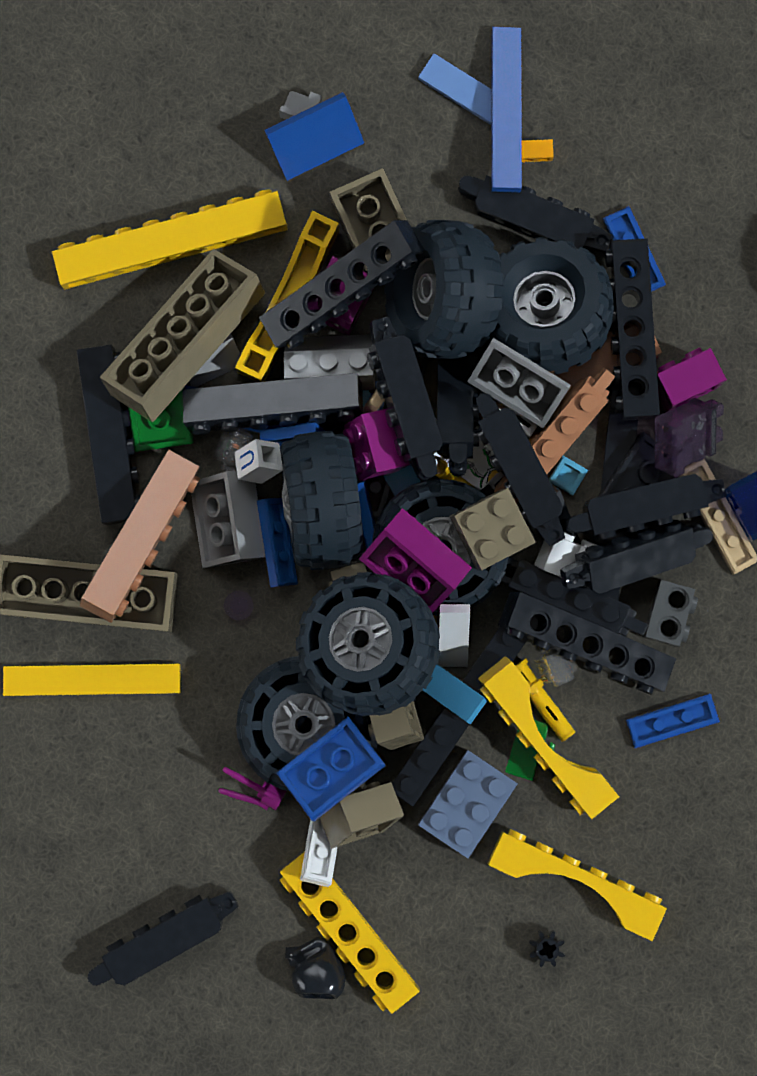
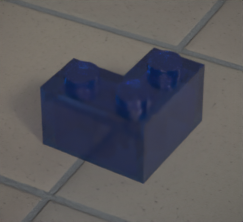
[725,471,757,542]

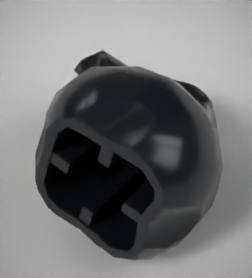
[285,937,346,999]

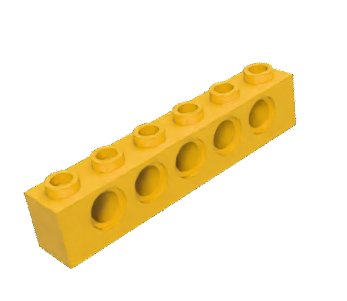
[279,851,420,1014]

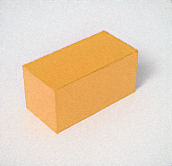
[522,139,553,162]

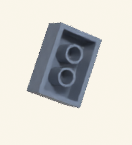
[418,750,518,858]

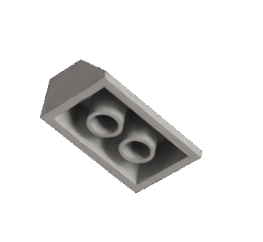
[284,334,375,390]
[467,338,571,428]
[191,471,266,568]

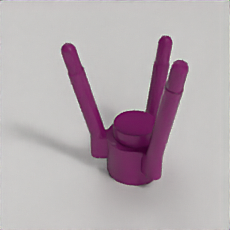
[218,767,286,810]

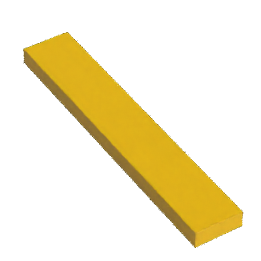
[3,664,181,696]

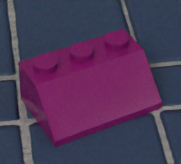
[359,508,472,613]

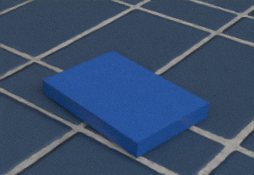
[264,92,364,181]
[276,717,386,822]

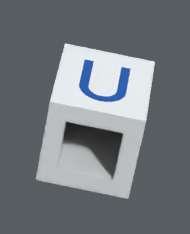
[234,439,283,484]

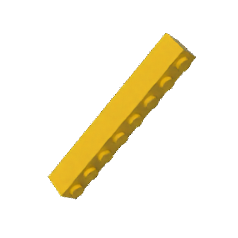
[52,189,288,290]

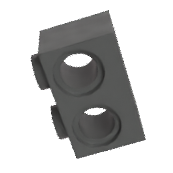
[643,580,698,647]

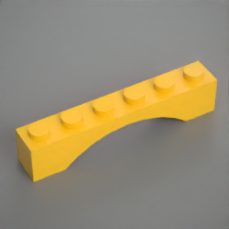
[235,210,340,382]
[478,656,619,819]
[487,829,667,941]

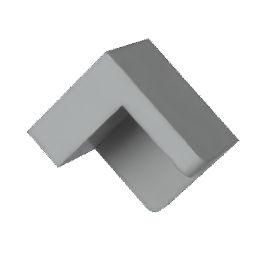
[279,91,323,119]

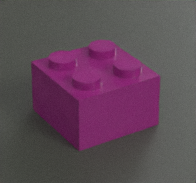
[657,347,727,413]
[343,409,410,482]

